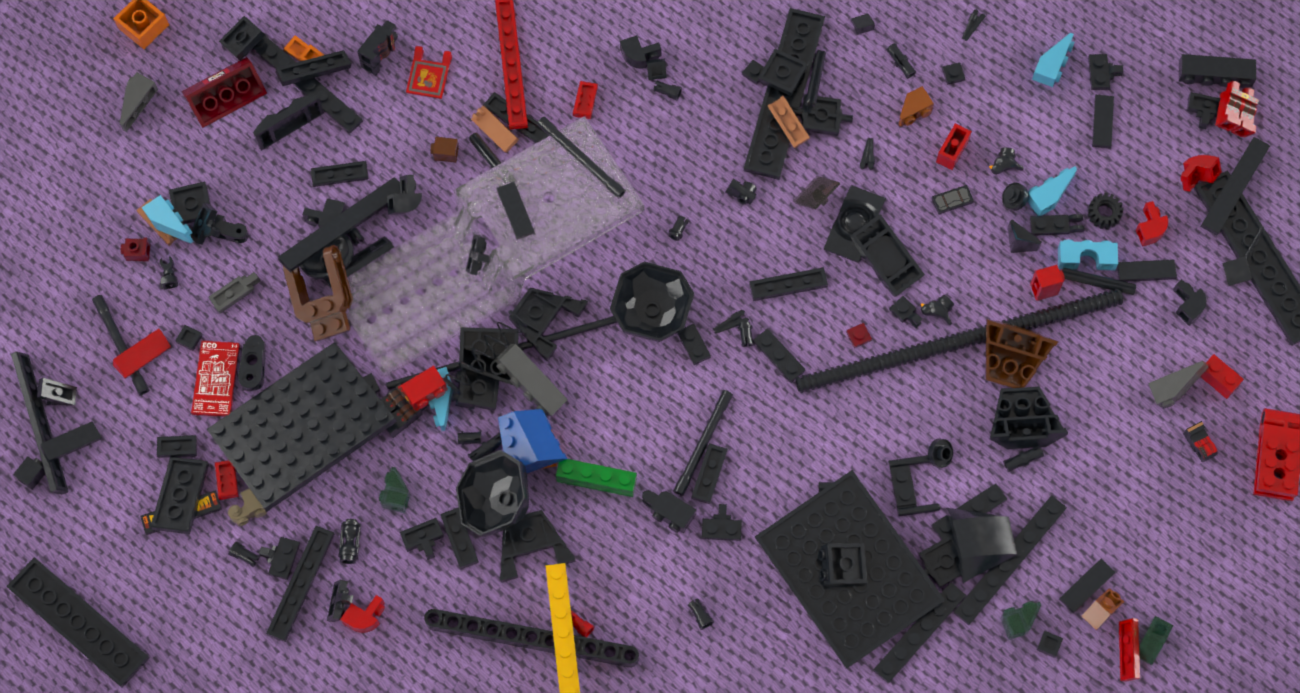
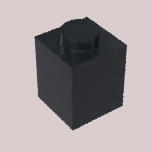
[13,456,45,490]

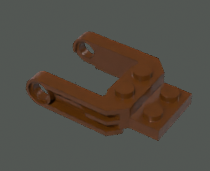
[283,245,353,341]

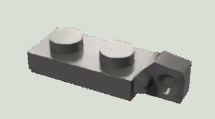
[208,272,261,314]

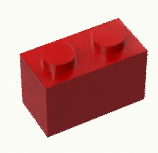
[936,123,972,170]
[1030,265,1065,301]
[1201,354,1244,399]
[401,365,448,410]

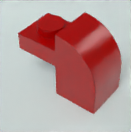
[1180,155,1222,192]
[1136,201,1168,247]
[340,595,385,633]

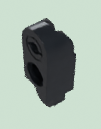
[238,335,266,391]

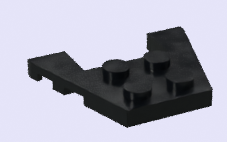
[509,288,588,362]
[500,510,576,583]

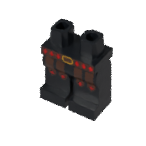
[357,20,398,76]
[380,384,429,438]

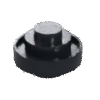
[1002,182,1029,211]
[928,438,953,468]

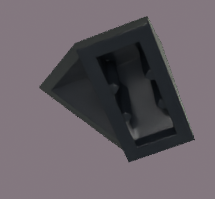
[1007,220,1042,253]

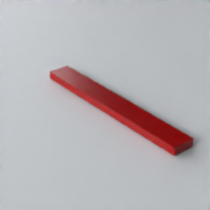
[495,0,528,130]

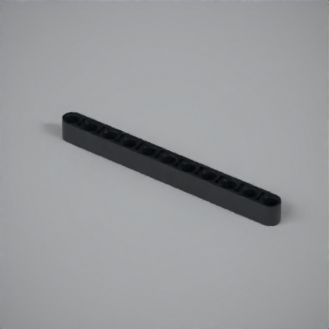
[424,609,639,667]

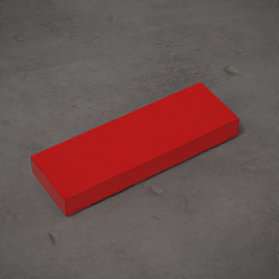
[1119,618,1140,681]

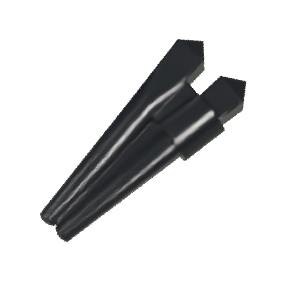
[962,9,986,41]
[860,138,875,170]
[713,310,749,334]

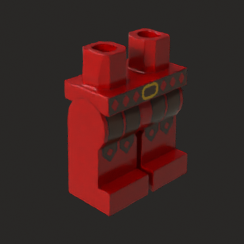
[1215,81,1259,138]

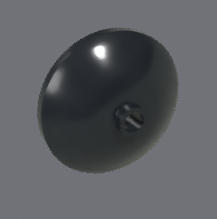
[300,235,354,279]

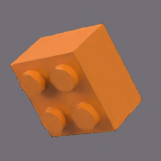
[113,0,169,49]

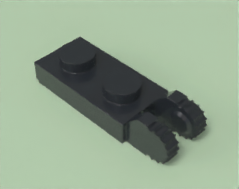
[1030,214,1085,236]

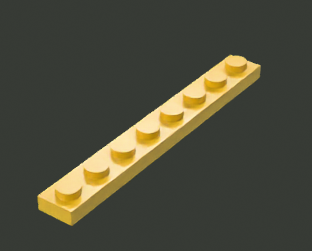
[546,563,580,693]

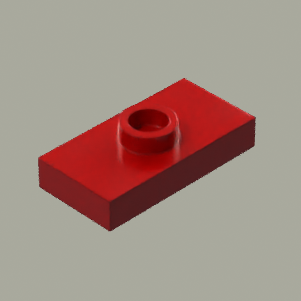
[573,81,598,119]
[215,460,239,500]

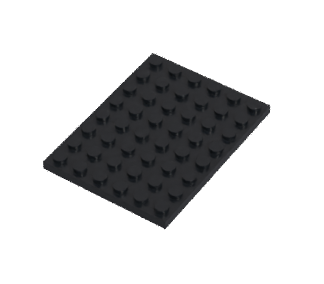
[207,342,397,512]
[755,470,945,669]

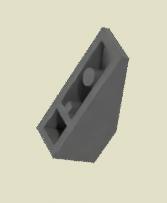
[120,72,158,132]
[1148,361,1209,408]

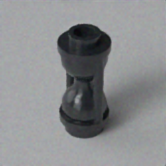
[338,519,361,564]

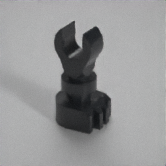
[160,256,178,290]

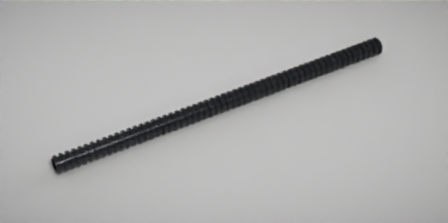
[796,288,1123,394]

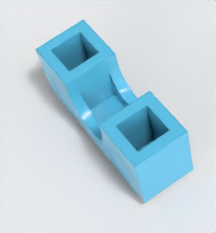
[1058,239,1118,270]

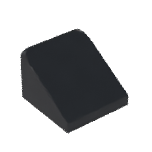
[851,14,875,35]

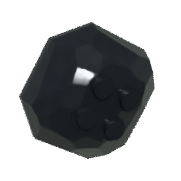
[610,261,694,342]
[456,450,529,537]

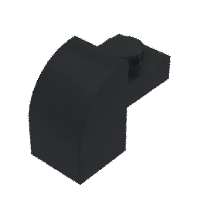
[620,35,662,69]
[387,175,422,215]
[302,198,347,228]
[1173,279,1207,326]

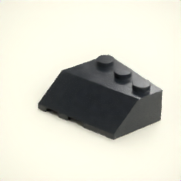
[459,327,519,386]

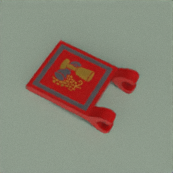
[406,46,452,99]

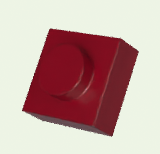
[846,323,872,348]

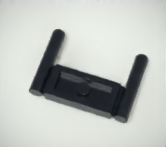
[888,455,941,517]

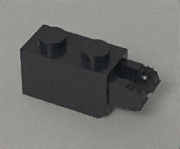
[642,490,696,533]

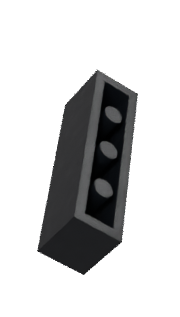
[1179,54,1256,88]

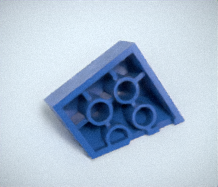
[498,409,567,473]

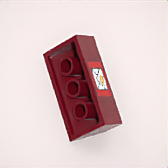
[181,57,267,128]

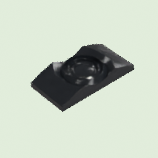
[253,94,324,151]
[824,185,886,263]
[850,214,925,297]

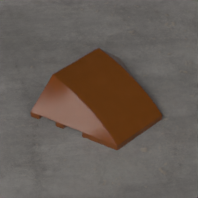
[985,319,1059,388]

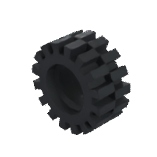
[1087,193,1124,229]

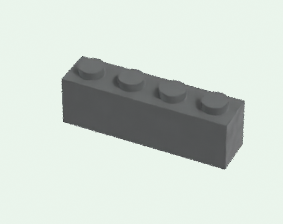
[494,344,568,416]

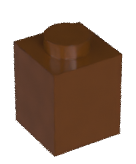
[430,137,459,163]

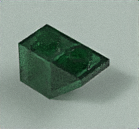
[379,467,410,513]
[1000,601,1041,640]
[1139,616,1174,665]

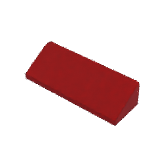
[113,328,171,379]

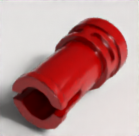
[571,610,595,637]

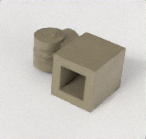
[228,489,267,526]

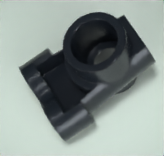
[725,178,757,204]

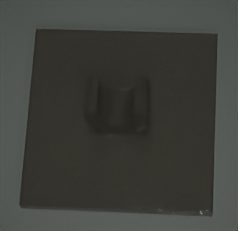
[793,176,840,210]

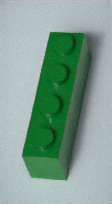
[556,459,637,497]

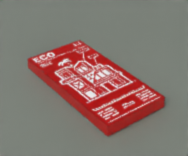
[191,341,240,417]

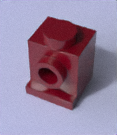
[120,237,151,261]

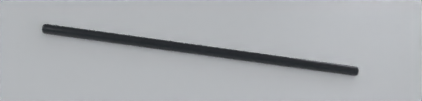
[386,316,617,390]

